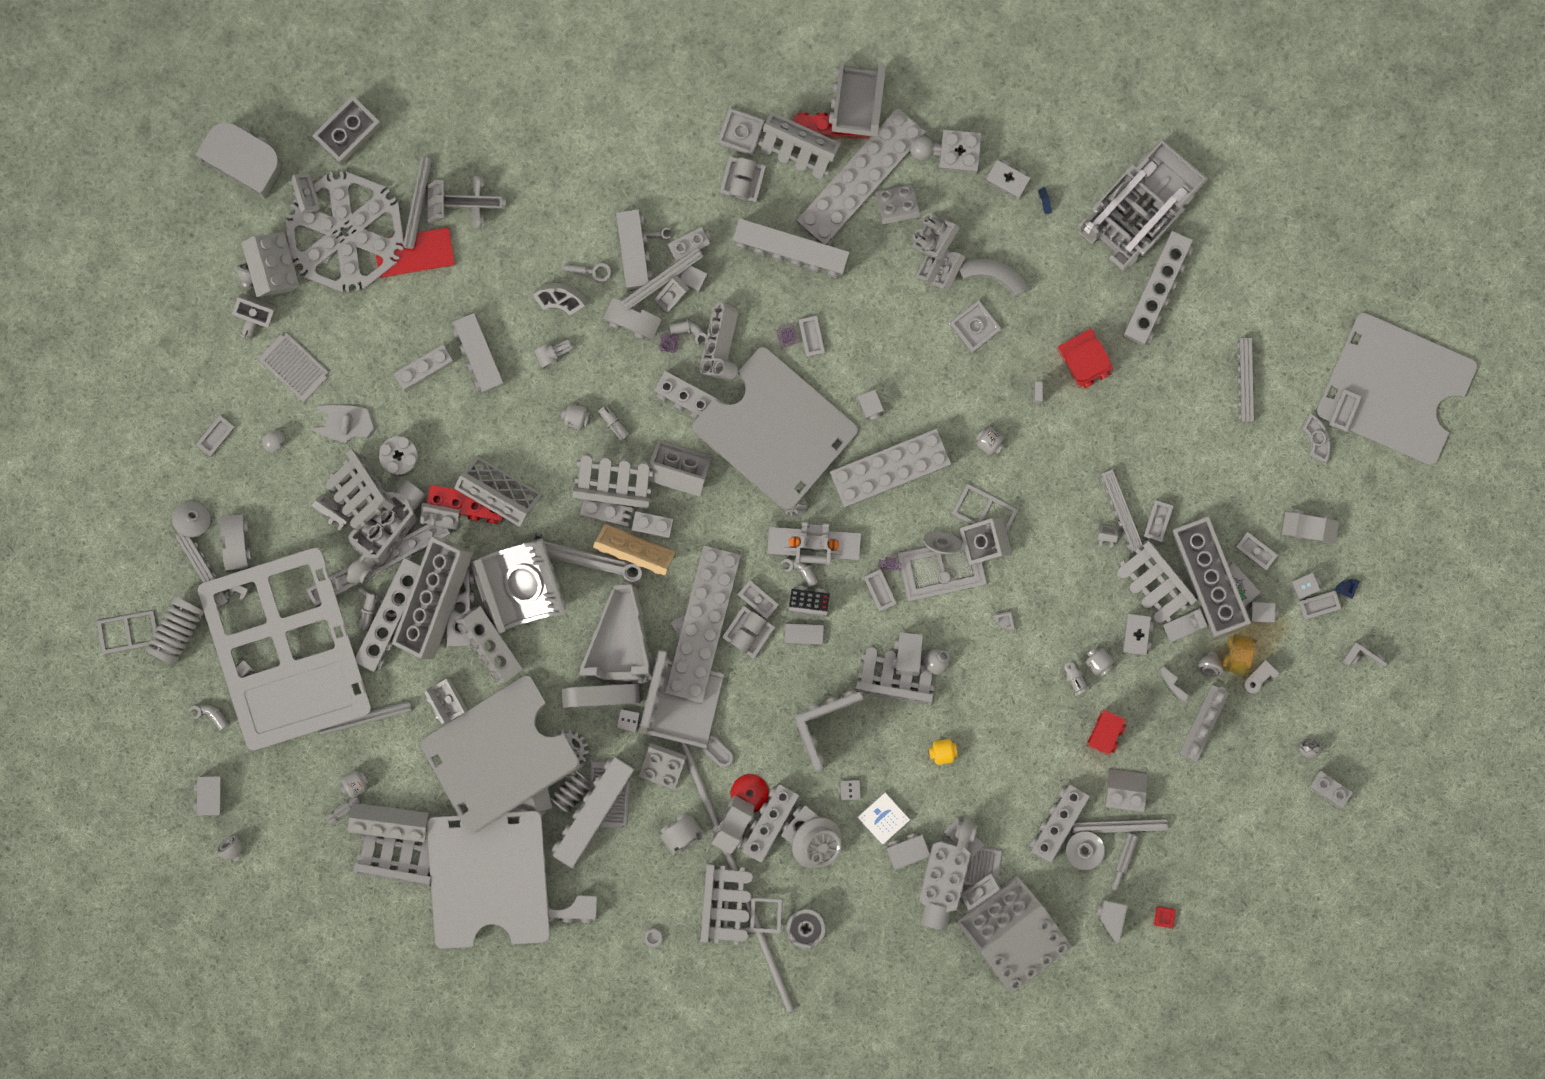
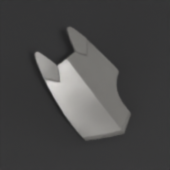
[312,405,376,443]

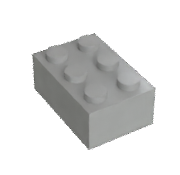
[312,95,382,166]
[241,232,300,297]

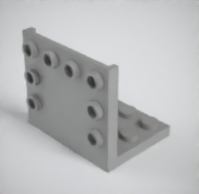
[639,651,724,749]
[794,690,863,772]
[956,875,1072,994]

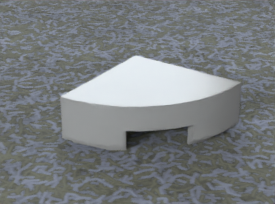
[993,611,1015,631]

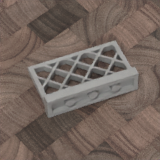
[454,456,542,527]

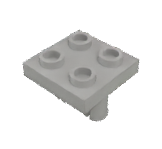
[911,213,960,260]

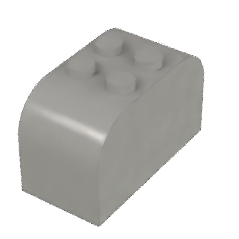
[195,123,282,199]

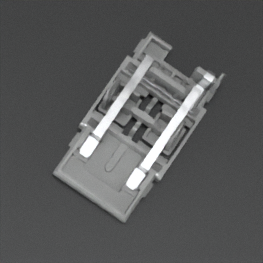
[1078,139,1208,272]

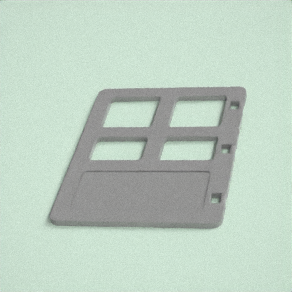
[198,548,371,750]

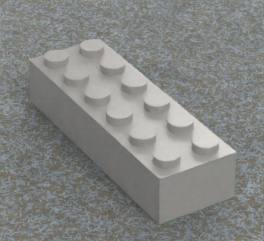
[732,218,849,279]
[830,429,951,509]
[1172,516,1251,640]
[392,537,474,659]
[552,757,636,868]

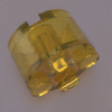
[1223,634,1257,677]

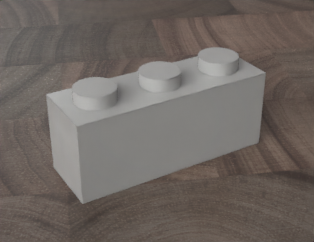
[394,344,454,392]

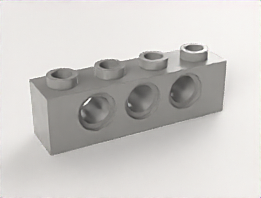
[447,569,475,647]
[456,606,523,683]

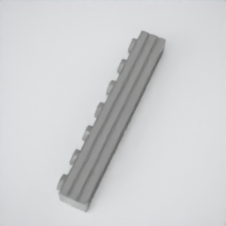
[1237,338,1254,422]
[1100,469,1143,552]
[176,533,230,608]

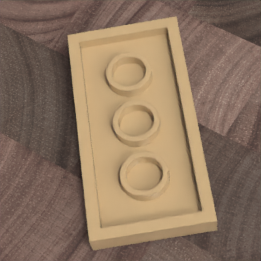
[593,524,676,575]

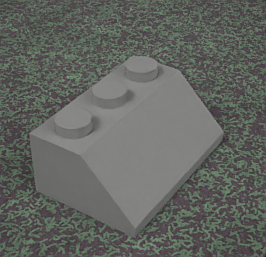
[648,440,713,496]

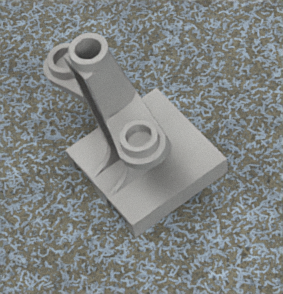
[427,175,506,229]

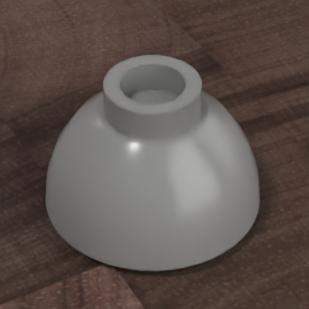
[236,264,253,288]
[924,648,950,675]
[1197,652,1224,677]
[217,836,243,862]

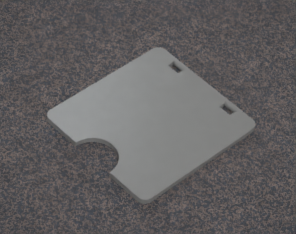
[1317,313,1477,465]
[692,347,858,510]
[420,676,580,833]
[427,811,550,949]

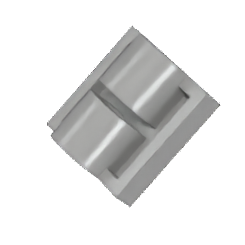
[719,156,766,203]
[875,185,920,224]
[722,606,775,659]
[639,743,687,790]

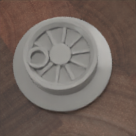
[792,817,842,868]

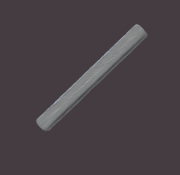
[403,157,432,249]
[621,248,703,310]
[319,701,412,735]
[1072,819,1168,834]

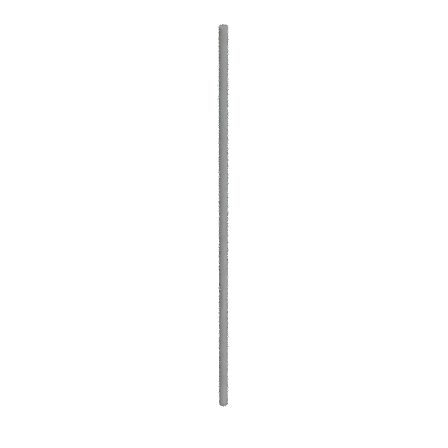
[649,652,795,1013]

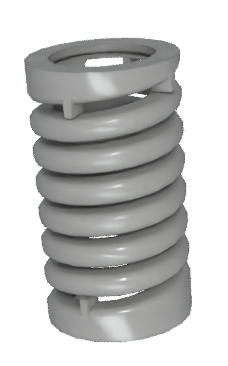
[145,596,204,667]

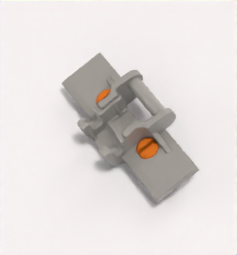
[767,521,861,566]

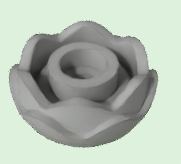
[1299,739,1323,758]

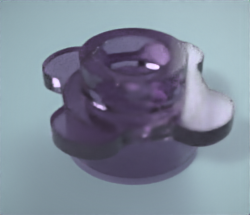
[659,333,679,353]

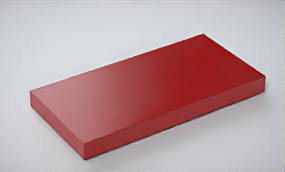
[376,227,455,278]

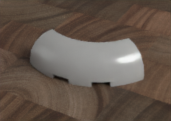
[958,258,1031,298]

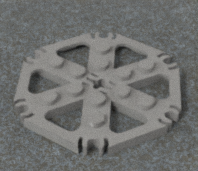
[285,171,404,294]

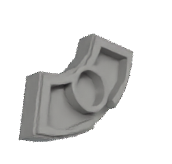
[1301,413,1331,465]

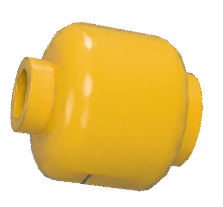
[929,739,957,765]

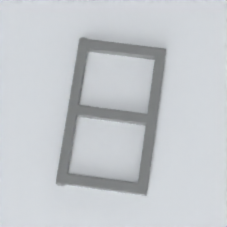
[951,484,1018,531]
[96,610,157,654]
[723,897,783,934]

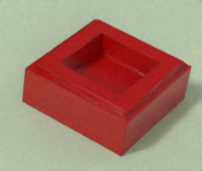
[1153,906,1176,928]

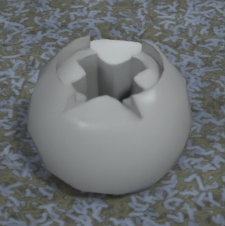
[262,429,286,453]

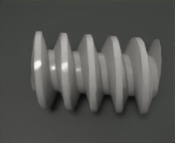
[550,770,591,813]

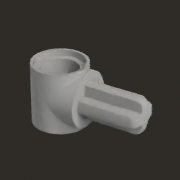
[534,340,573,369]

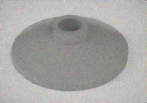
[172,501,211,537]
[924,531,962,554]
[1066,831,1105,870]

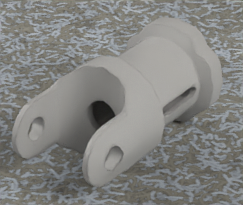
[1064,662,1091,696]

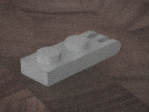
[580,499,635,527]

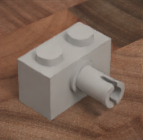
[232,293,277,339]

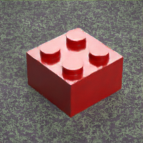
[1086,710,1126,755]

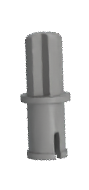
[598,405,629,440]
[358,592,379,631]

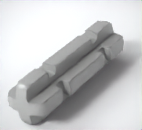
[325,797,361,825]

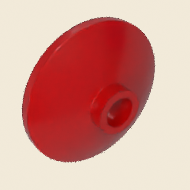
[731,774,769,812]

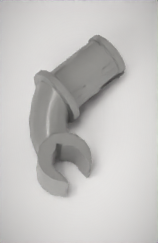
[669,318,707,345]
[781,558,819,587]
[188,705,229,731]

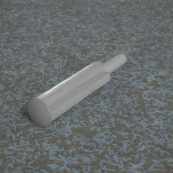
[1112,833,1139,891]

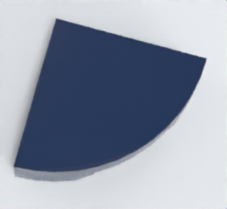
[1038,187,1052,214]
[1334,579,1359,599]

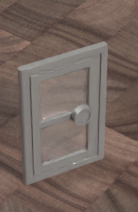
[897,539,987,602]

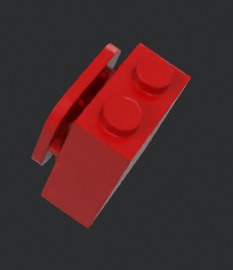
[1057,328,1113,389]

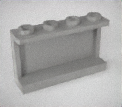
[829,61,886,137]

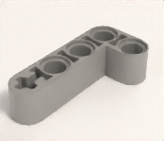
[700,302,738,380]
[562,684,641,708]

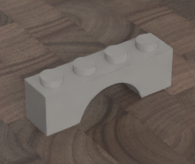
[548,895,598,923]

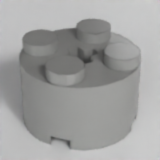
[379,436,419,476]
[660,813,705,856]
[787,909,825,948]

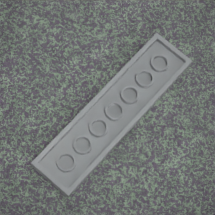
[796,107,926,245]
[665,545,741,703]

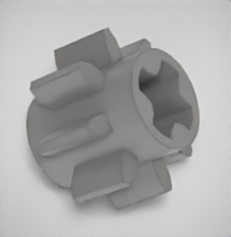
[785,497,807,518]

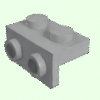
[424,677,468,725]

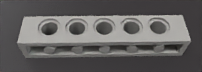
[1123,231,1194,346]
[356,558,421,672]

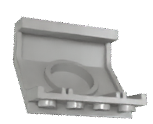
[470,538,567,633]

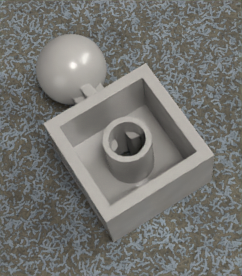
[910,130,981,174]

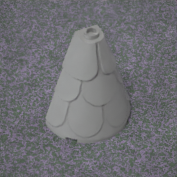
[579,582,652,684]

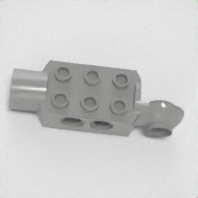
[347,480,426,584]
[919,815,978,930]

